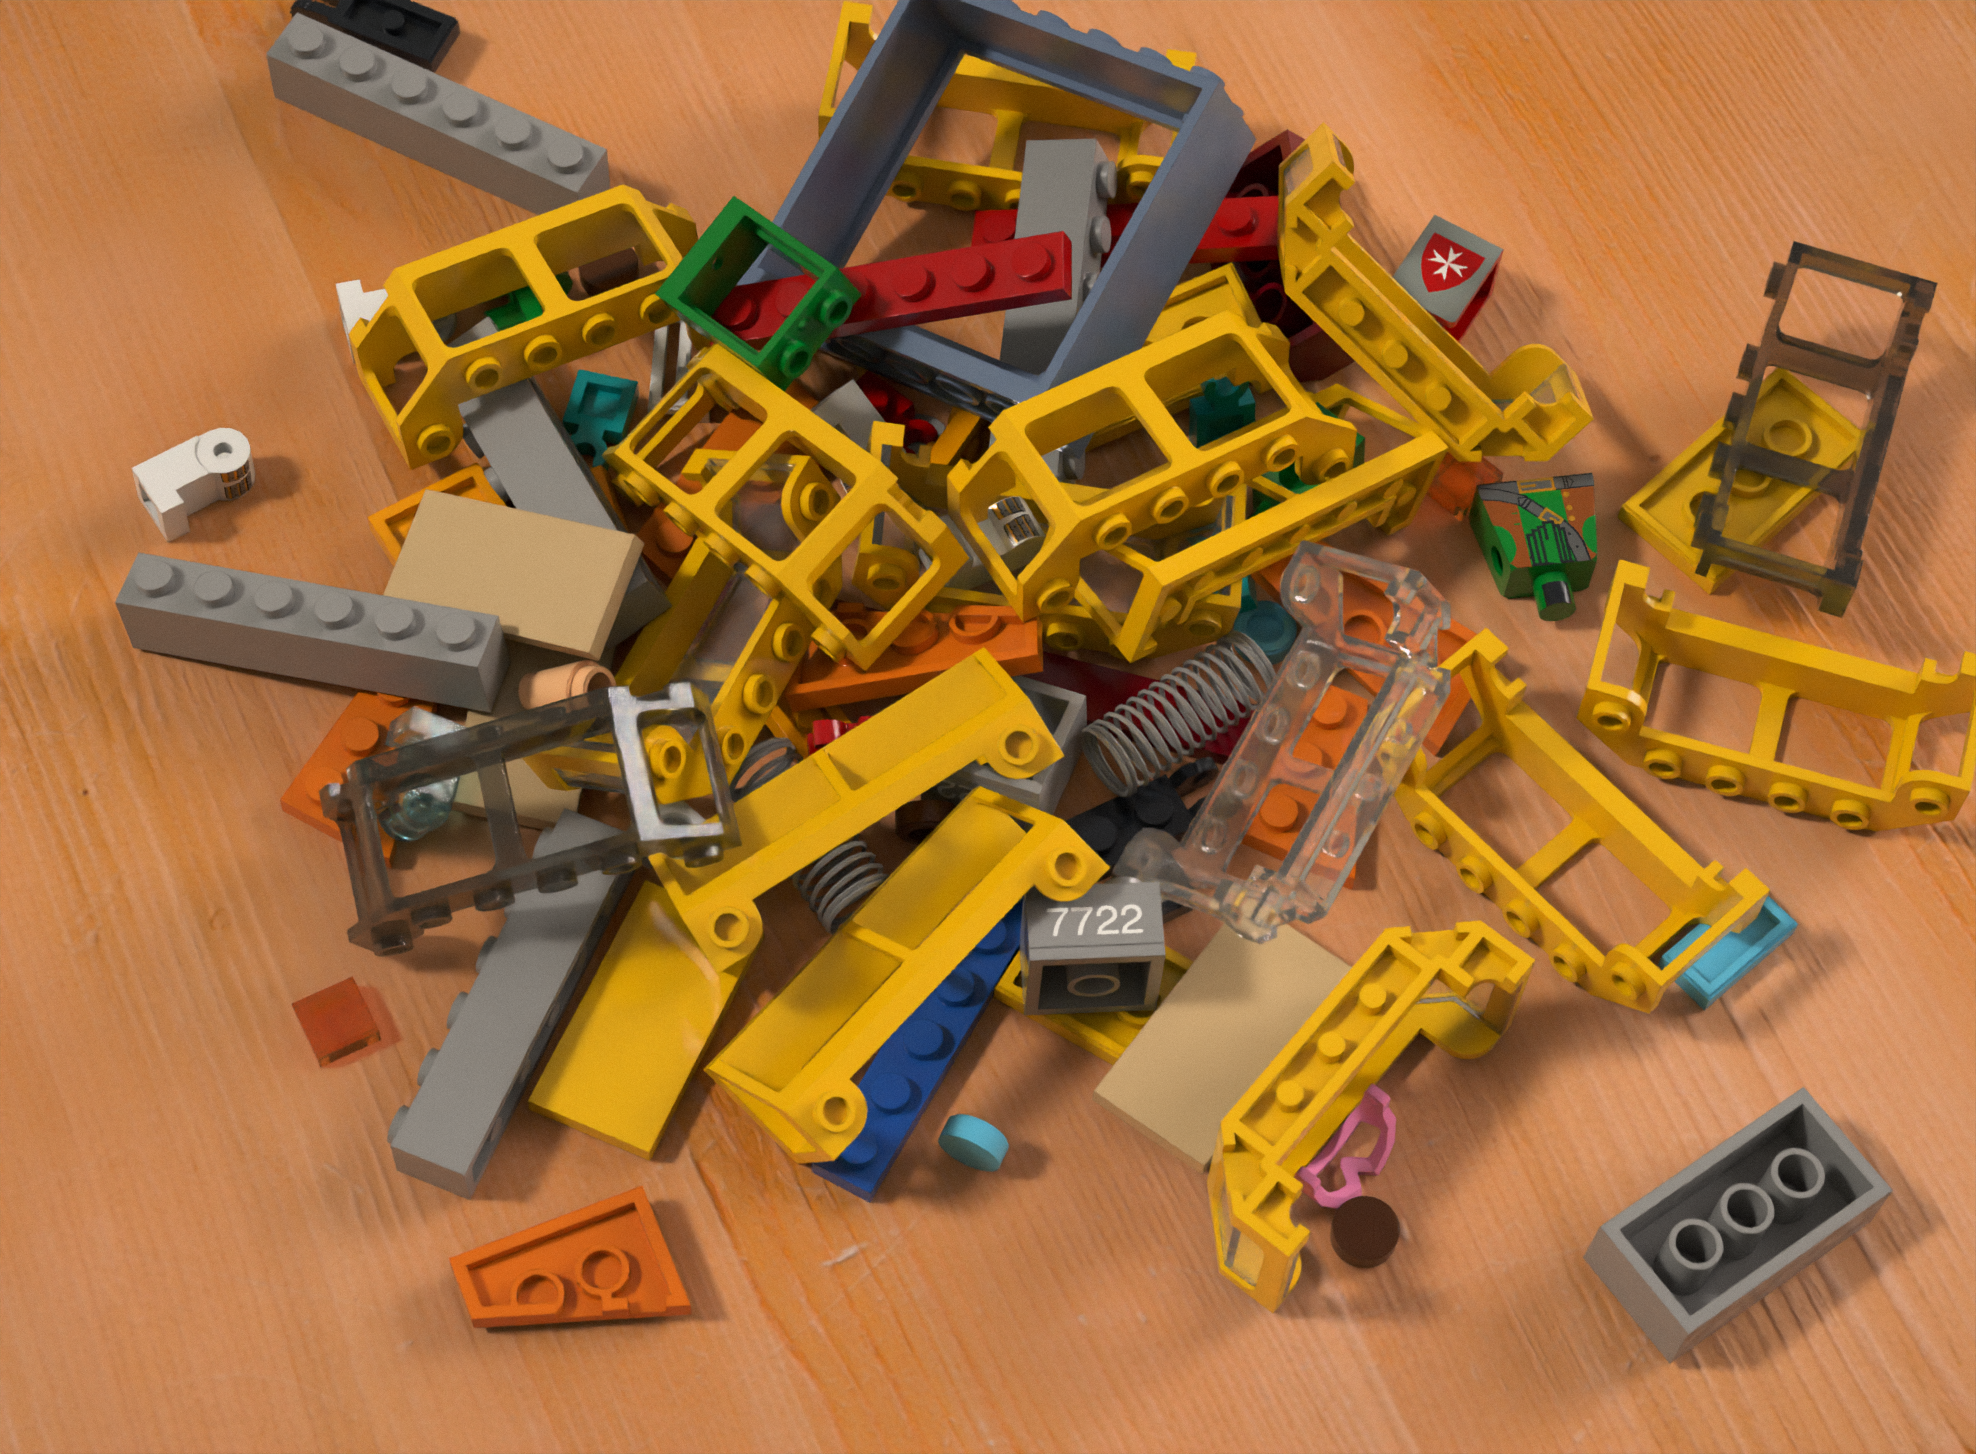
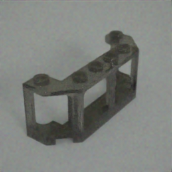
[1690,241,1937,618]
[319,682,742,957]

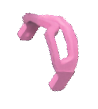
[1294,1084,1397,1209]

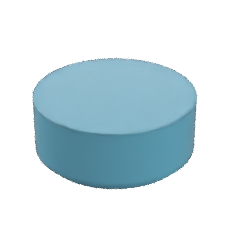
[1233,600,1297,665]
[938,1114,1009,1172]

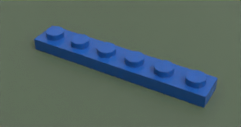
[811,896,1024,1203]

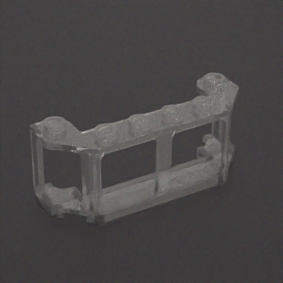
[1112,540,1451,944]

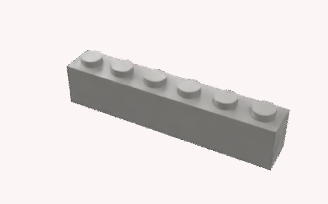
[266,13,610,215]
[989,139,1118,484]
[447,316,672,650]
[115,552,511,712]
[387,808,639,1200]

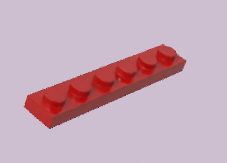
[971,196,1279,268]
[710,231,1072,350]

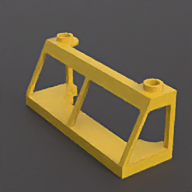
[1041,383,1449,664]
[648,647,1065,974]
[703,786,1110,1164]

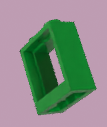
[655,196,862,391]

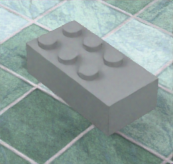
[1583,1087,1893,1364]

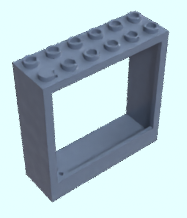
[737,0,1257,459]

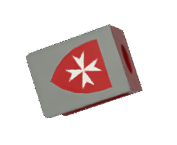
[1393,215,1504,343]

